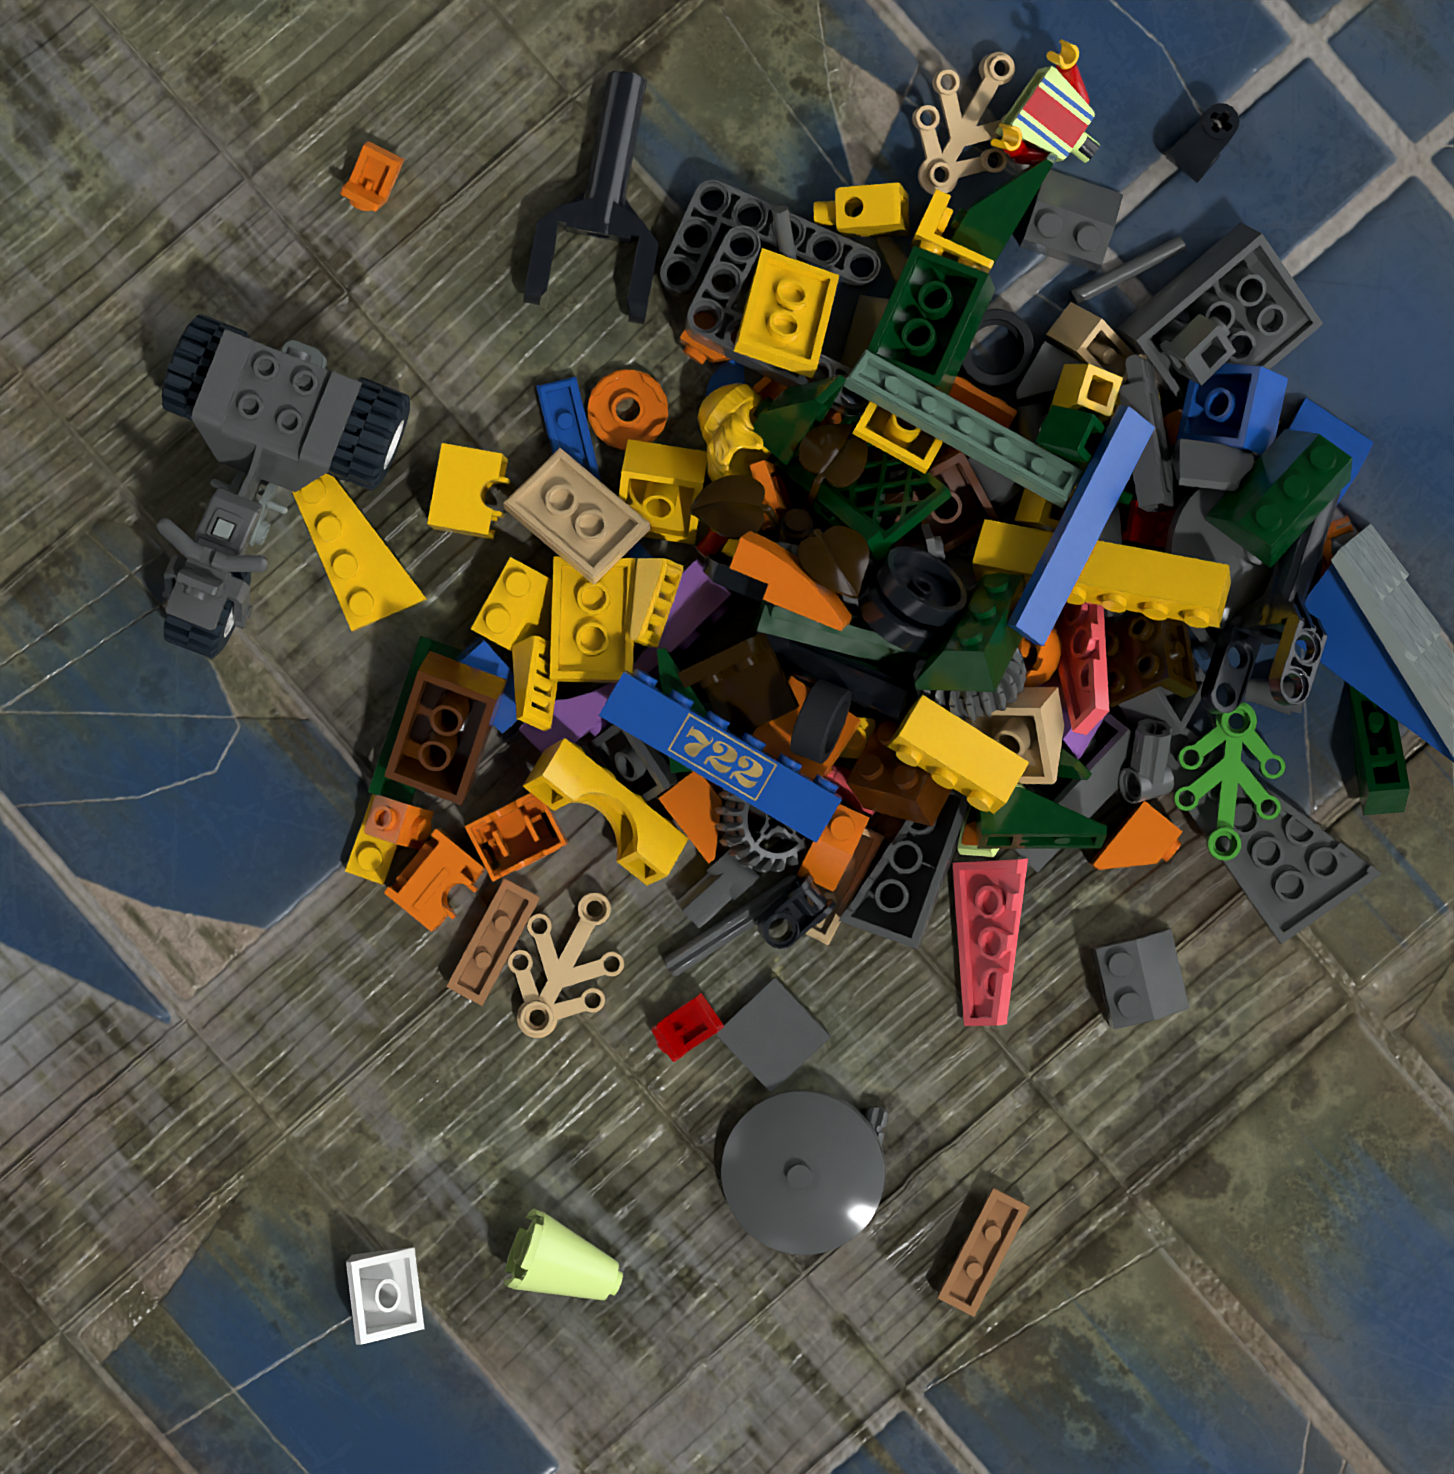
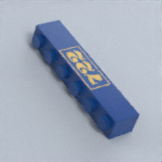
[598,668,842,843]

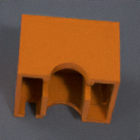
[464,793,569,882]
[384,828,486,932]

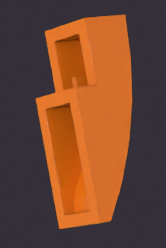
[730,531,852,631]

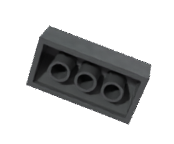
[1011,713,1135,873]

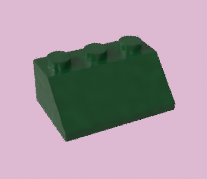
[867,246,995,395]
[1205,429,1353,568]
[915,573,1027,692]

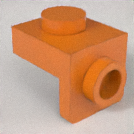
[340,141,405,212]
[364,795,434,850]

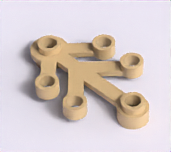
[912,52,1015,195]
[508,892,624,1038]

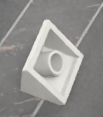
[346,1247,424,1345]

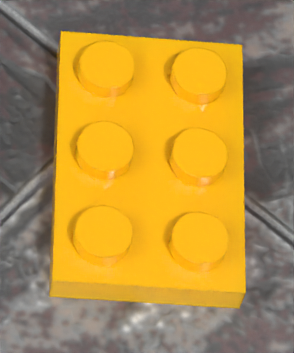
[733,248,839,378]
[550,556,637,683]

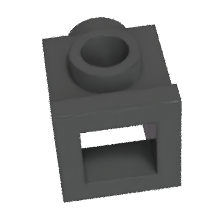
[1160,314,1236,386]

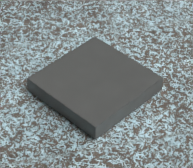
[716,977,831,1093]

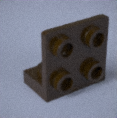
[1105,613,1198,709]
[677,633,799,736]

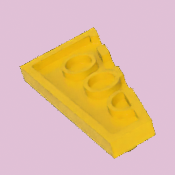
[292,474,428,632]

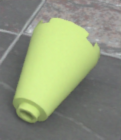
[504,1208,623,1301]

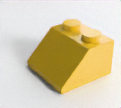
[852,401,943,474]
[619,439,707,545]
[471,557,553,652]

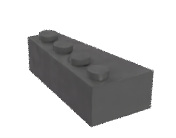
[839,788,970,949]

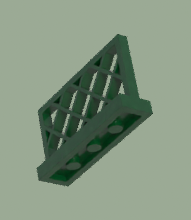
[773,415,952,567]

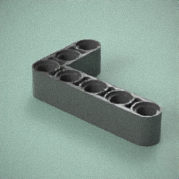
[660,180,881,297]
[685,225,870,416]

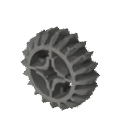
[913,648,1027,722]
[714,791,812,872]

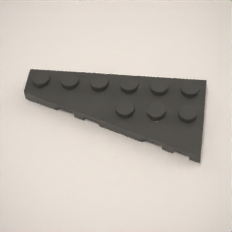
[1167,727,1382,944]

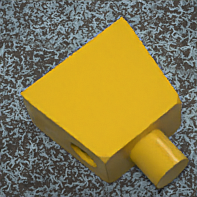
[813,183,910,237]

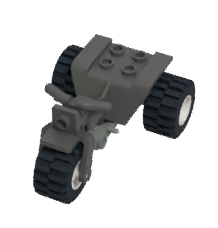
[157,314,410,659]

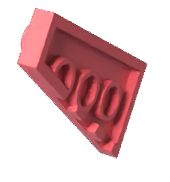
[1054,602,1109,735]
[952,858,1028,1026]

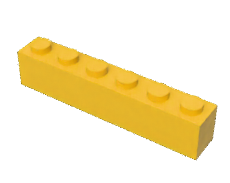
[972,519,1231,628]

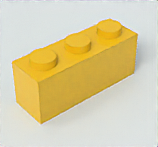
[888,695,1029,814]

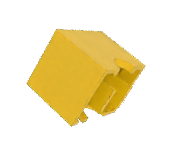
[427,443,511,540]

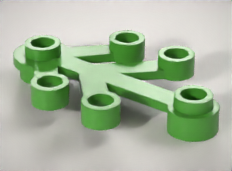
[1173,702,1285,861]

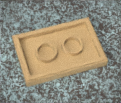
[503,448,650,585]

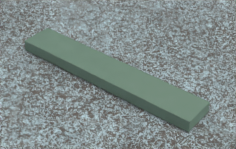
[844,349,1084,508]

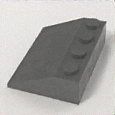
[1117,222,1323,409]

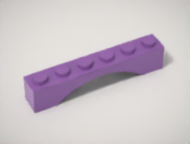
[519,559,731,753]

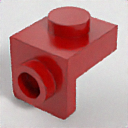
[651,993,725,1062]

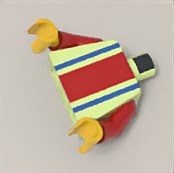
[991,39,1100,165]

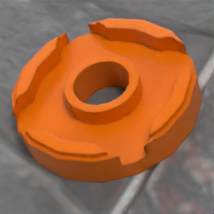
[588,369,669,451]

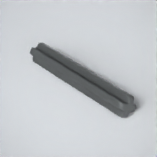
[664,872,800,976]

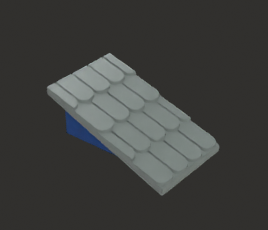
[1296,524,1454,762]

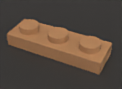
[446,878,541,1006]
[937,1187,1030,1317]

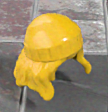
[697,383,772,481]

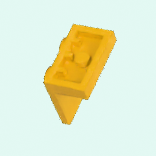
[910,189,994,273]

